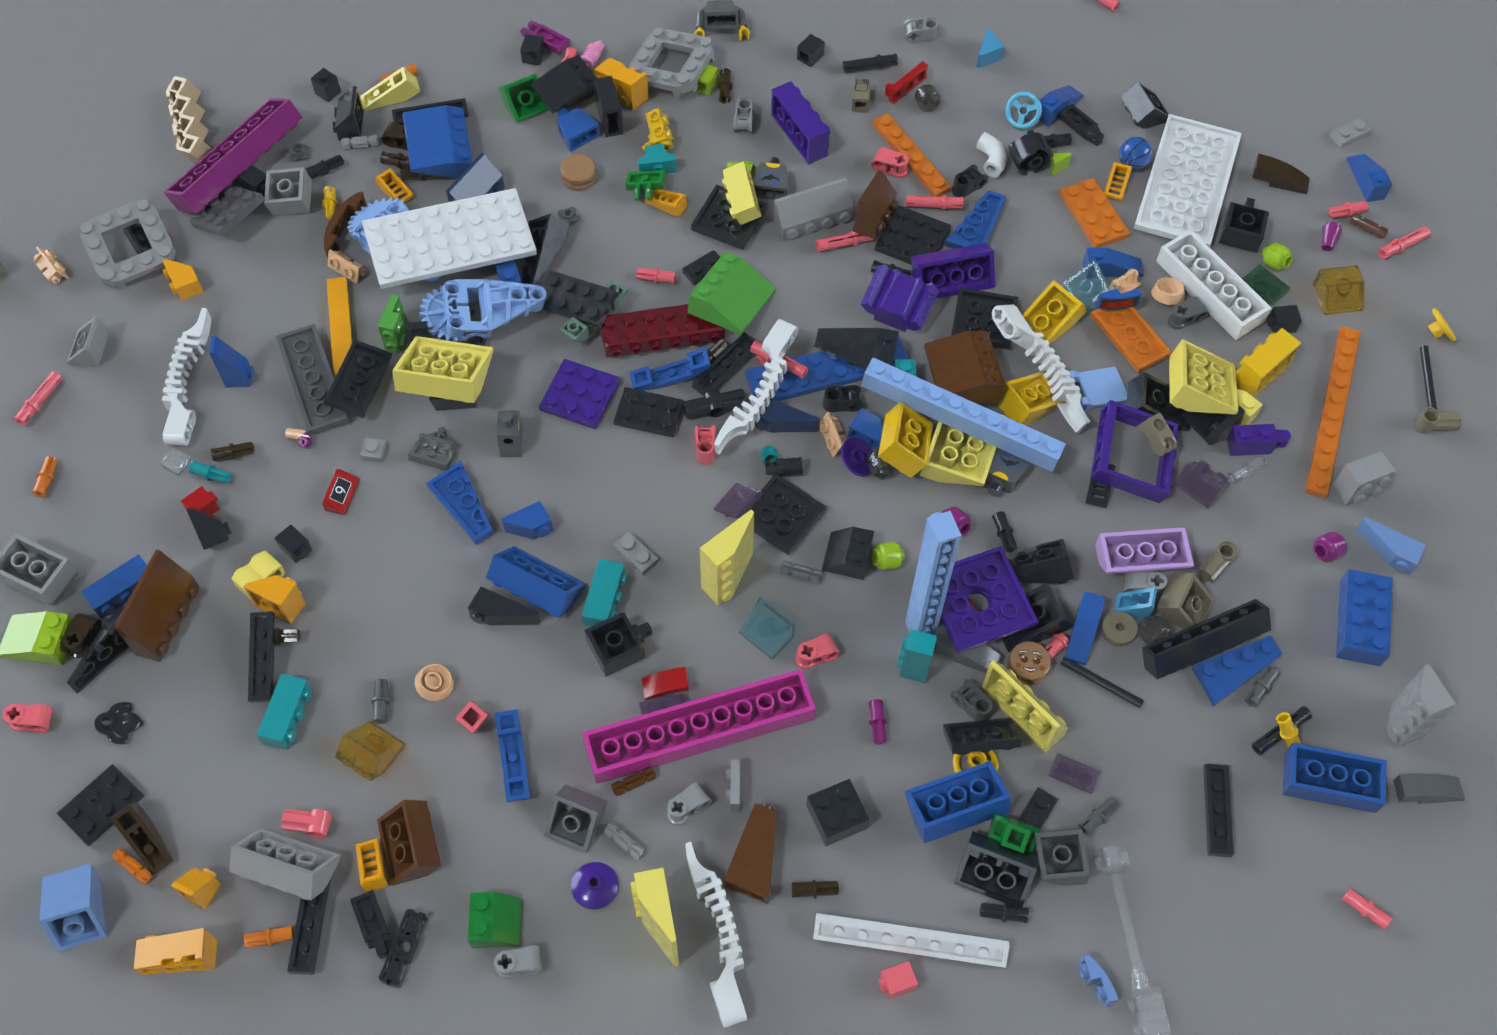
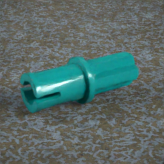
[189,460,232,484]

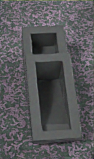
[934,623,1002,673]
[1393,774,1465,804]

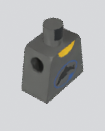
[753,157,787,200]
[497,410,523,457]
[985,447,1031,497]

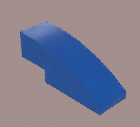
[1064,591,1105,665]

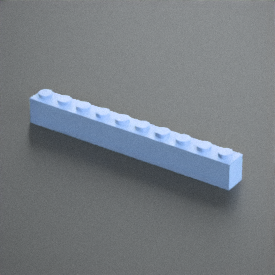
[861,358,1066,472]
[905,511,961,635]

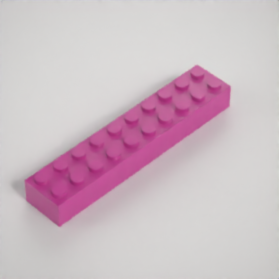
[582,669,816,784]

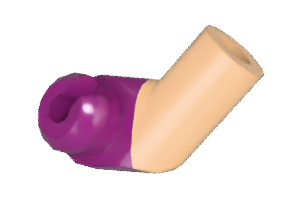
[285,428,312,449]

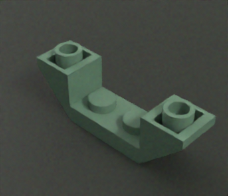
[559,279,627,342]

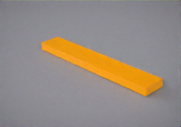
[327,277,353,378]

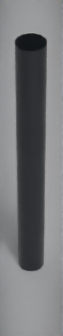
[1420,345,1437,409]
[1060,657,1144,708]

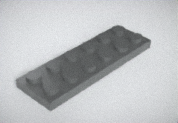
[276,324,349,435]

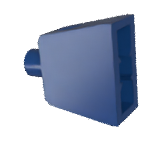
[557,108,600,152]

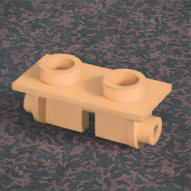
[34,246,70,285]
[327,249,367,284]
[1104,269,1141,294]
[819,412,847,458]

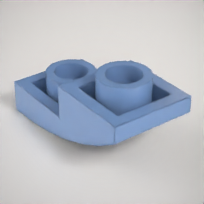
[1078,954,1118,1007]

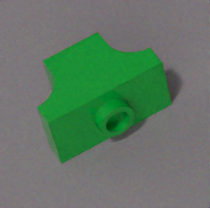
[987,812,1041,853]

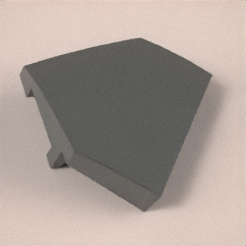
[408,427,455,470]

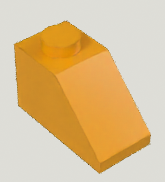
[171,867,221,909]

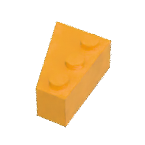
[594,58,649,111]

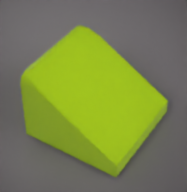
[1049,153,1072,176]

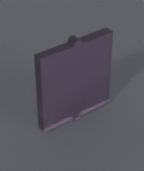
[714,483,762,519]

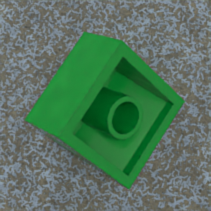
[498,73,549,122]
[468,892,522,948]

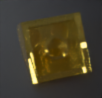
[1313,265,1364,315]
[335,721,406,781]

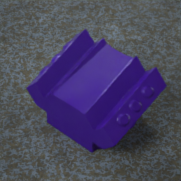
[860,264,939,332]

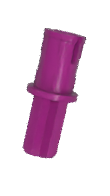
[869,699,887,745]

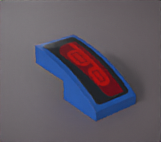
[1095,288,1142,310]

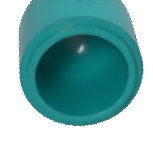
[760,445,779,465]

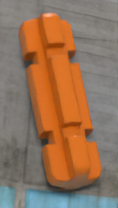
[112,848,153,885]

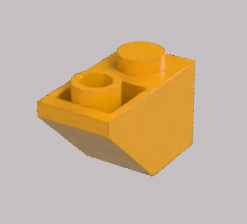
[163,259,204,301]

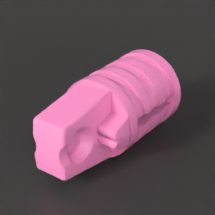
[580,40,605,70]

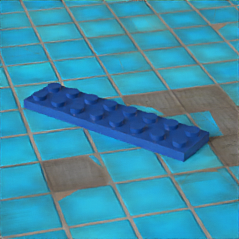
[745,336,909,401]

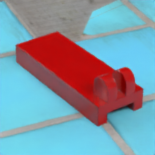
[885,61,928,104]

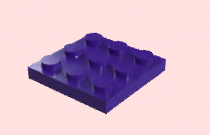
[539,359,620,430]

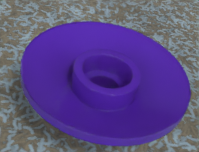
[841,437,875,477]
[571,862,619,910]

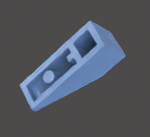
[1356,516,1426,575]

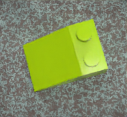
[0,611,72,665]

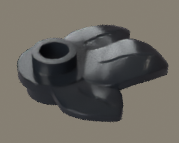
[94,702,143,744]

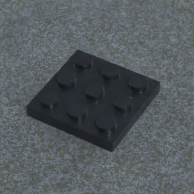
[691,184,768,250]
[874,205,951,265]
[951,287,1018,349]
[737,473,827,555]

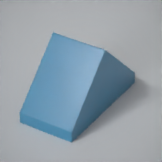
[976,29,1004,68]
[1114,587,1157,622]

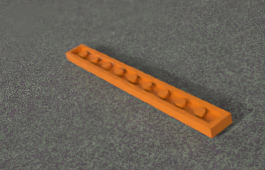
[1304,326,1361,499]

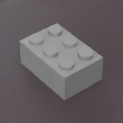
[0,533,78,606]

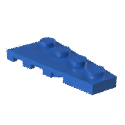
[945,190,1006,248]
[426,460,493,545]
[1192,635,1282,707]

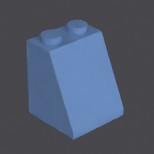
[39,863,107,951]

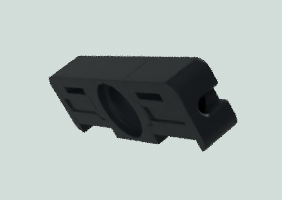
[379,909,428,988]

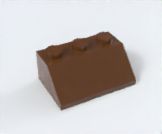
[853,170,898,239]
[377,800,441,885]

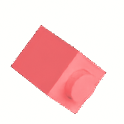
[455,701,490,733]
[878,961,918,1000]

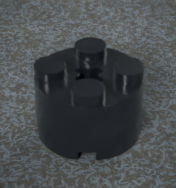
[1008,130,1053,175]

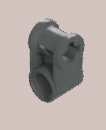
[1168,297,1209,329]
[950,679,993,721]

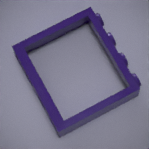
[1090,400,1179,503]

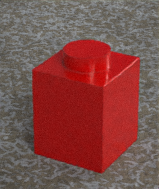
[181,486,220,515]

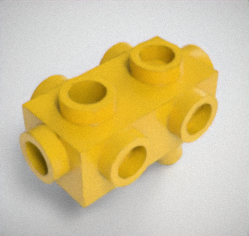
[641,108,674,152]

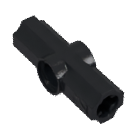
[683,389,746,419]

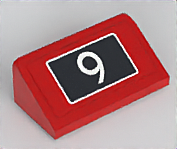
[322,469,360,515]

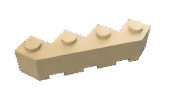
[166,76,212,163]

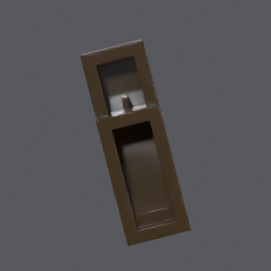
[1252,153,1310,194]

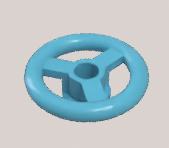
[1005,92,1042,129]

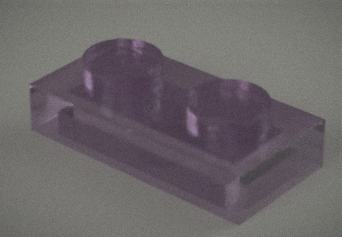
[639,692,686,715]
[1048,753,1101,794]

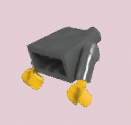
[694,0,750,41]

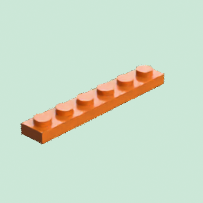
[872,113,951,196]

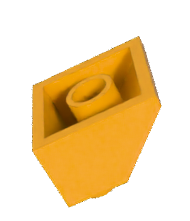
[244,575,306,624]

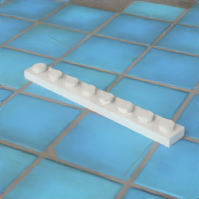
[813,913,1010,968]

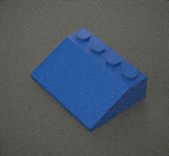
[402,105,472,179]

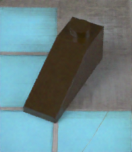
[110,800,174,875]

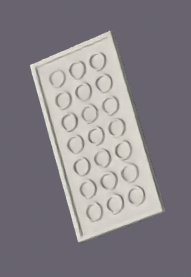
[1133,114,1242,248]
[362,188,537,289]

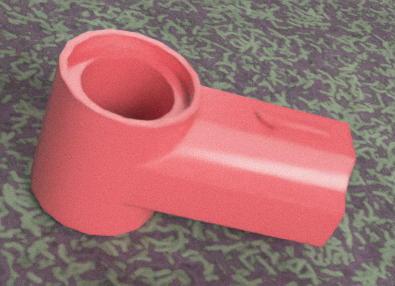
[281,809,332,839]

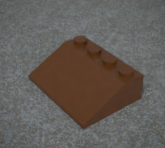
[924,331,1005,404]
[114,549,199,662]

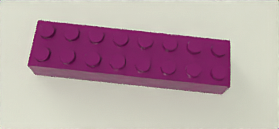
[163,98,302,213]

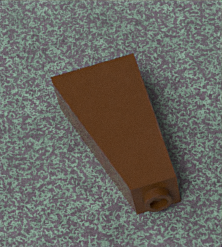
[724,803,777,904]

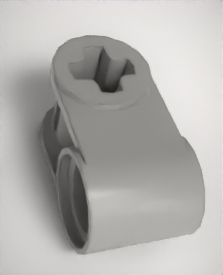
[904,17,939,43]
[733,96,753,132]
[1123,571,1167,599]
[667,783,712,826]
[494,945,543,978]

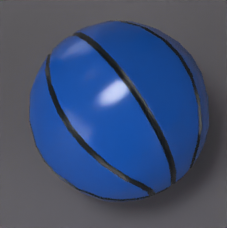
[1119,137,1153,171]

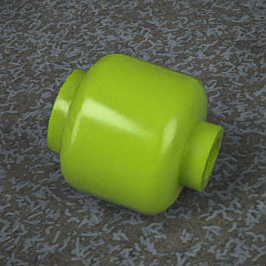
[1262,242,1293,271]
[871,542,905,571]

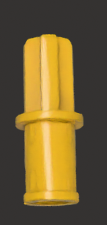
[323,186,338,221]
[1276,712,1301,748]

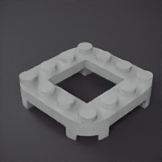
[629,28,715,97]
[80,199,177,289]

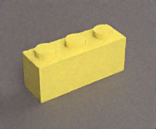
[722,161,762,225]

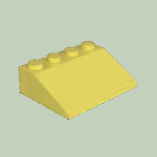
[392,336,494,403]
[1169,339,1238,414]
[920,415,1006,486]
[700,510,754,605]
[981,660,1068,753]
[630,868,679,967]

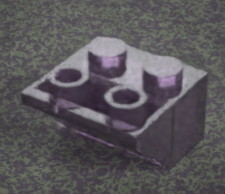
[1173,460,1231,509]

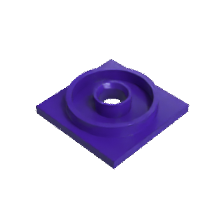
[940,546,1039,654]

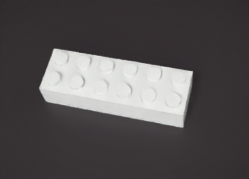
[1156,229,1271,340]

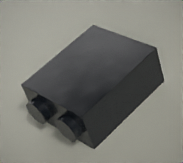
[594,76,623,138]

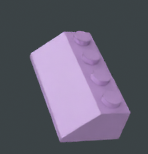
[1095,527,1194,574]

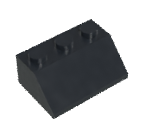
[954,831,1039,908]

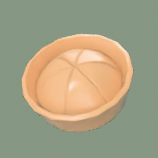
[1151,277,1185,305]
[414,664,454,701]

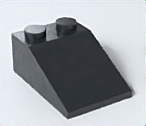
[530,55,597,114]
[1126,372,1190,432]
[1001,582,1073,652]

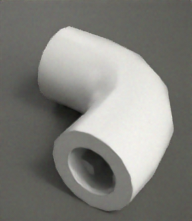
[976,132,1008,178]

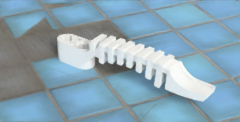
[992,305,1091,433]
[162,308,212,446]
[714,319,799,455]
[685,842,747,1028]

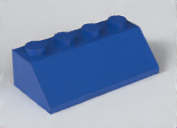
[486,546,587,617]
[905,761,1011,843]

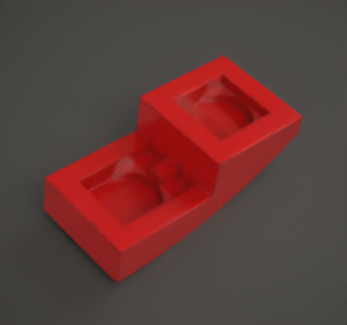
[642,667,689,700]

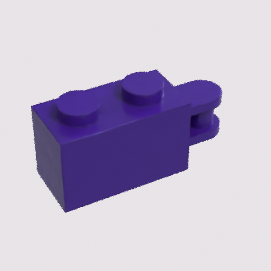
[1226,424,1291,456]

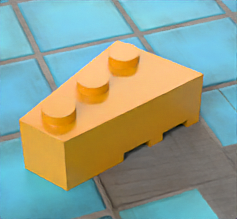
[134,928,217,975]

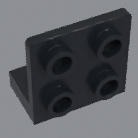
[1181,406,1246,445]

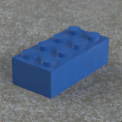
[1336,569,1393,666]
[1282,743,1387,813]

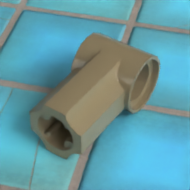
[1414,407,1462,434]
[1197,541,1237,583]

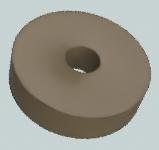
[1101,611,1138,647]

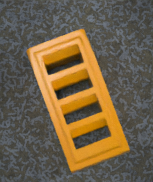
[1104,162,1132,201]
[375,168,415,203]
[644,189,688,217]
[355,838,388,892]

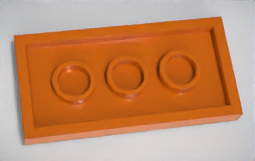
[1059,178,1130,248]
[1090,307,1172,373]

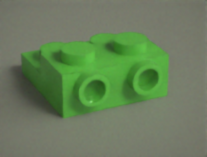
[378,294,408,353]

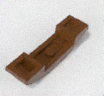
[324,191,367,258]

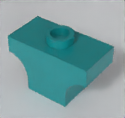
[638,144,677,174]

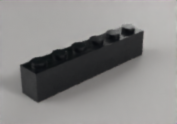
[1142,599,1271,679]

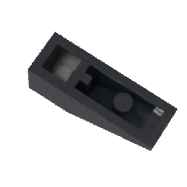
[468,586,541,626]

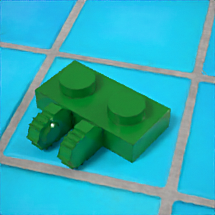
[625,170,666,201]

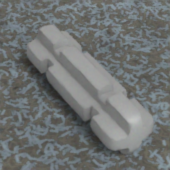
[341,135,379,150]
[604,822,645,860]

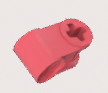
[871,147,909,178]
[695,425,716,465]
[796,633,840,669]
[3,704,53,733]

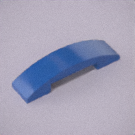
[630,348,711,390]
[494,709,530,803]

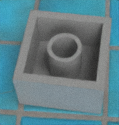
[264,167,312,216]
[1332,451,1396,506]

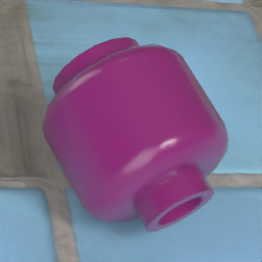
[942,506,971,537]
[1313,531,1347,562]

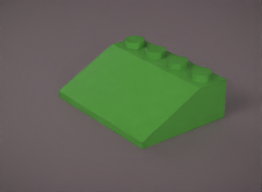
[688,252,775,335]

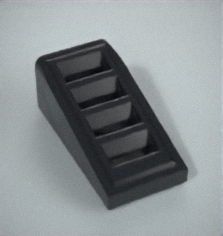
[1085,464,1116,508]

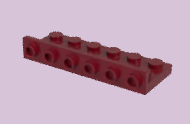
[600,304,725,357]

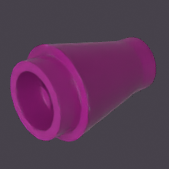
[1321,221,1342,251]

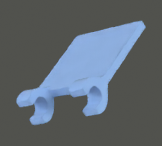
[1069,367,1127,412]

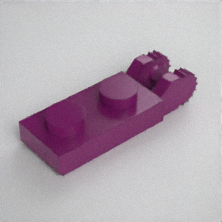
[520,21,570,55]

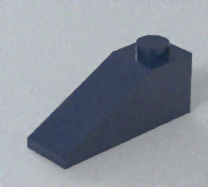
[755,398,819,433]

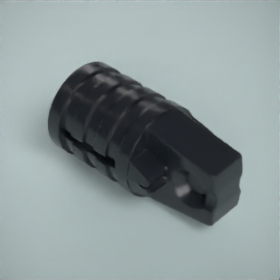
[765,457,803,477]

